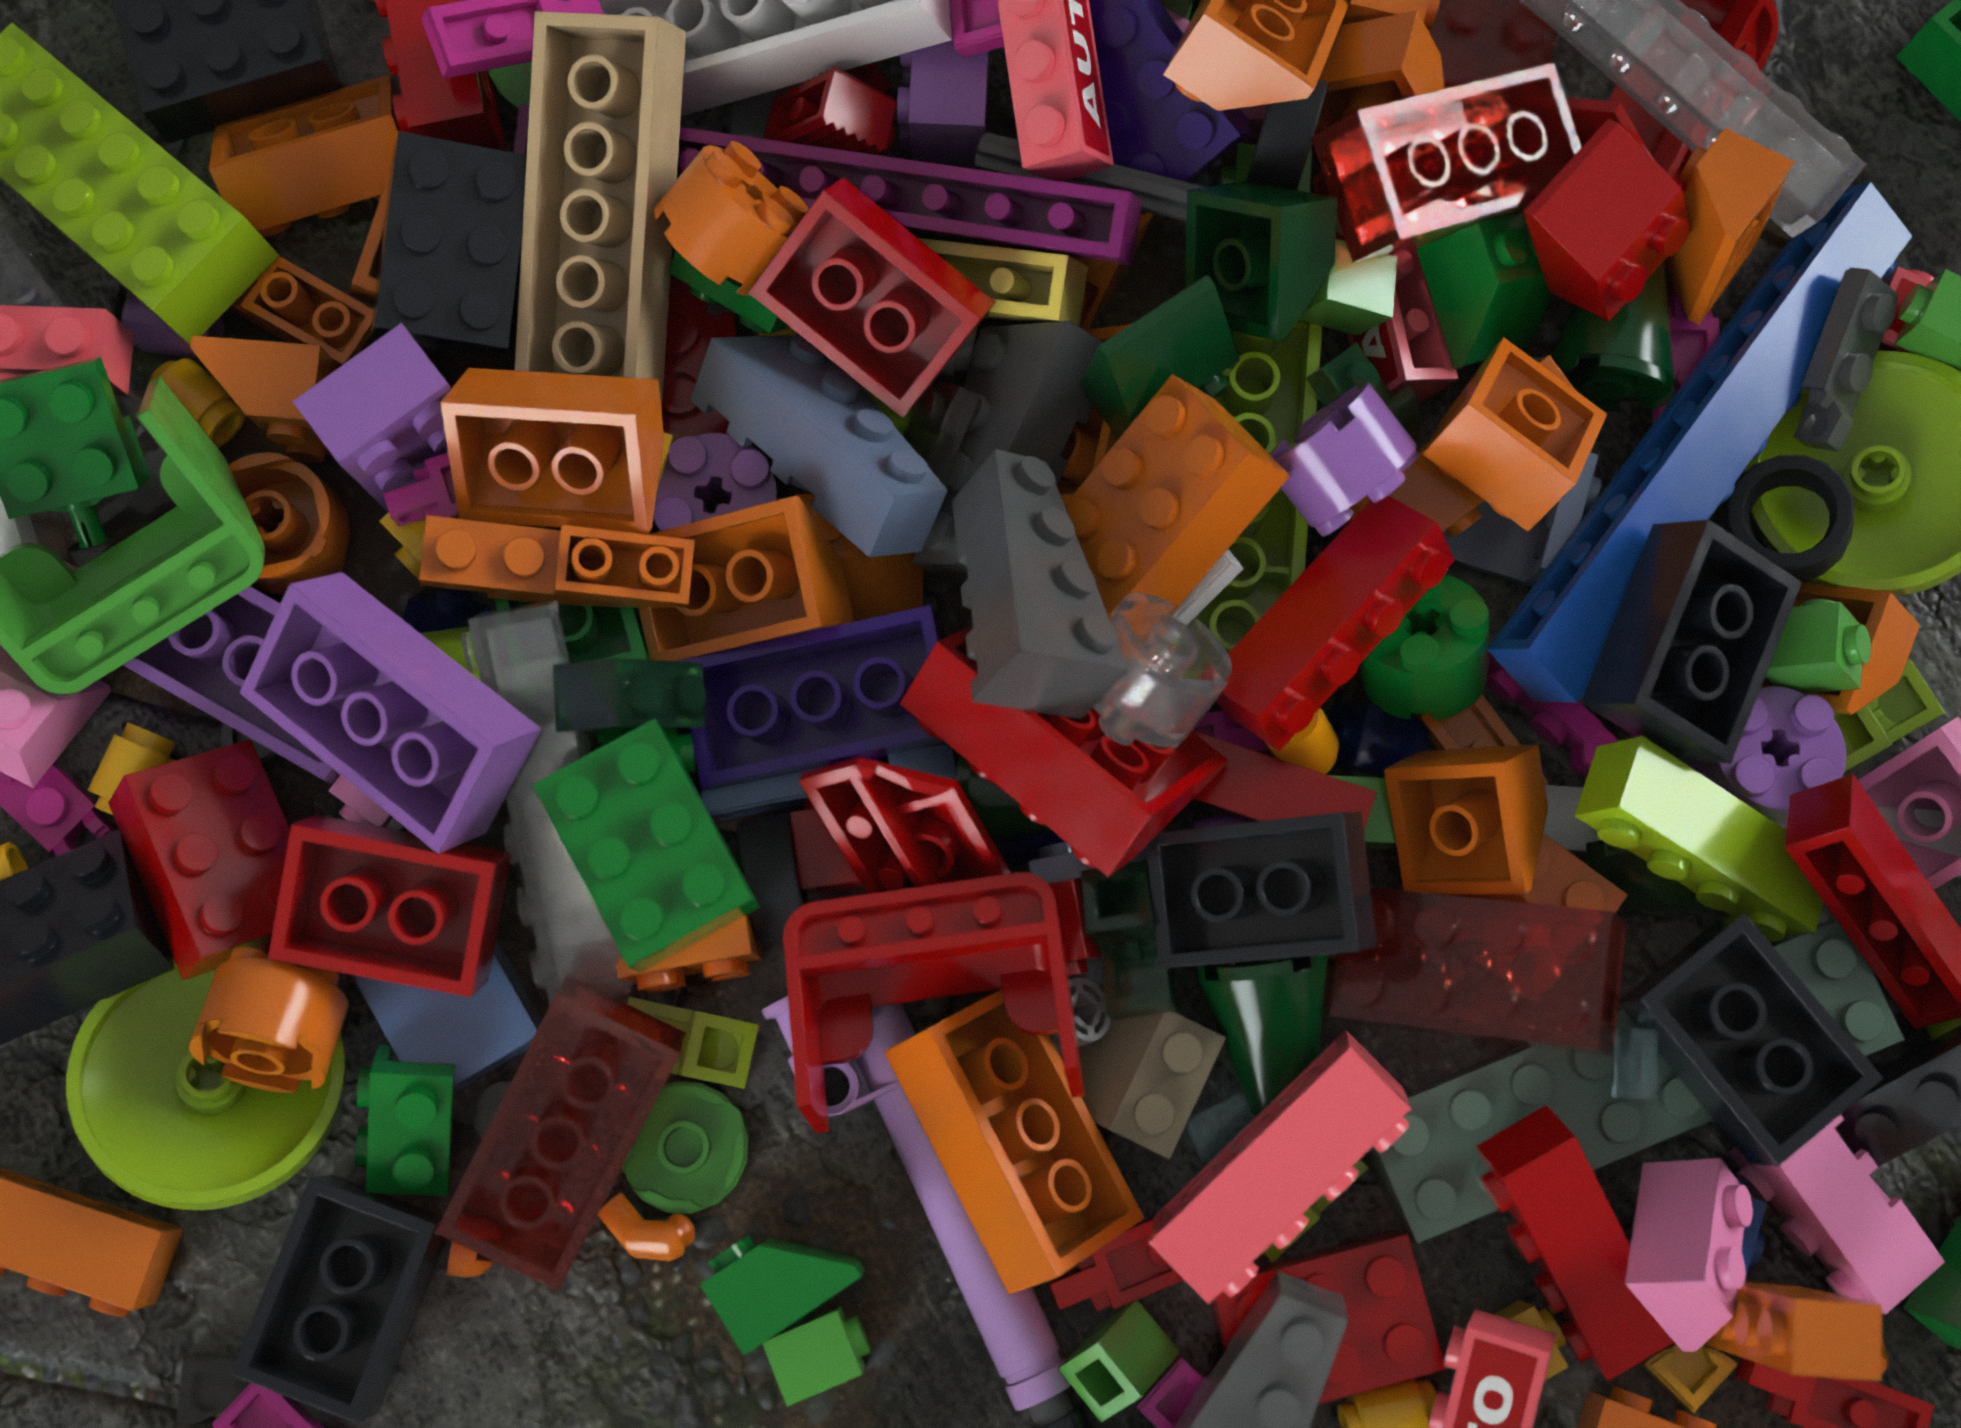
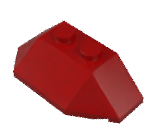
[799,757,1011,894]

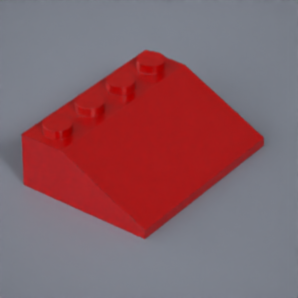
[899,625,1228,877]

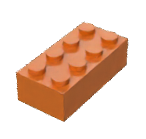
[1064,374,1291,665]
[884,989,1145,1295]

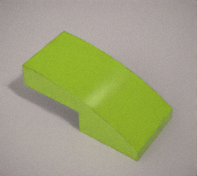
[1834,659,1946,772]
[612,997,759,1089]

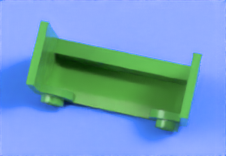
[0,376,265,695]

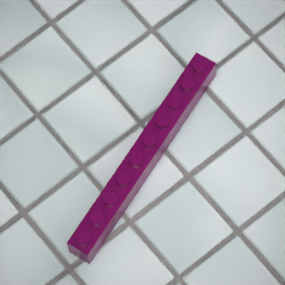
[513,104,1143,266]

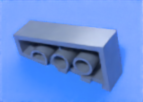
[690,333,948,557]

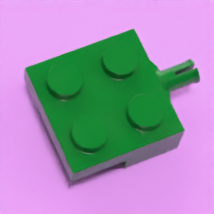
[0,357,151,548]

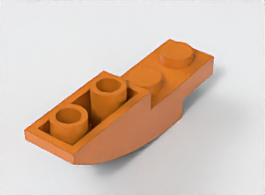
[227,256,374,366]
[419,515,695,608]

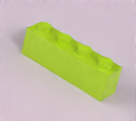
[1574,736,1824,941]

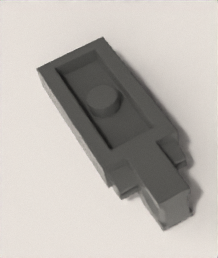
[1794,268,1899,451]

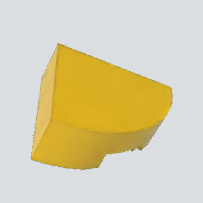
[1639,1343,1738,1413]

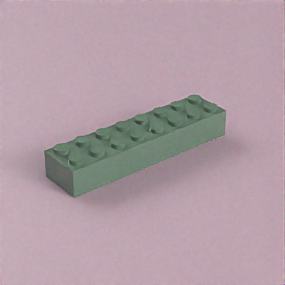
[1366,919,1904,1244]

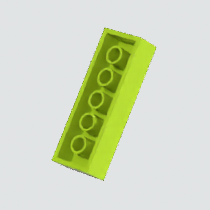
[0,22,280,345]

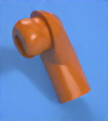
[596,1192,696,1261]

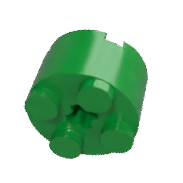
[1359,575,1490,720]

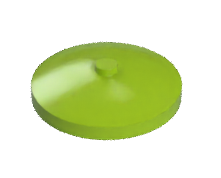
[1745,351,1961,597]
[66,958,347,1210]

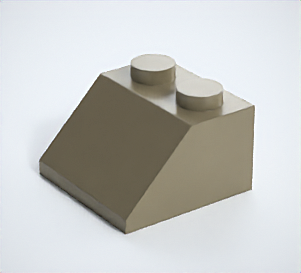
[1078,985,1226,1159]

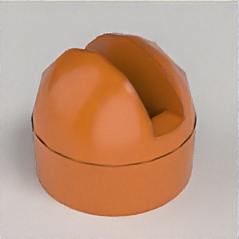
[447,1222,498,1278]

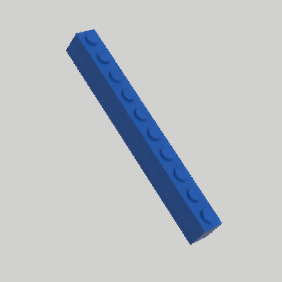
[1487,181,1912,703]

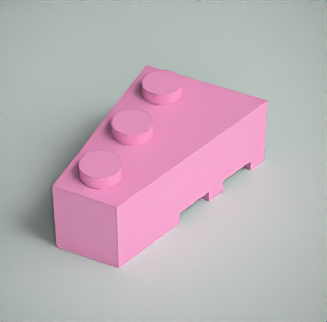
[1728,1114,1945,1314]

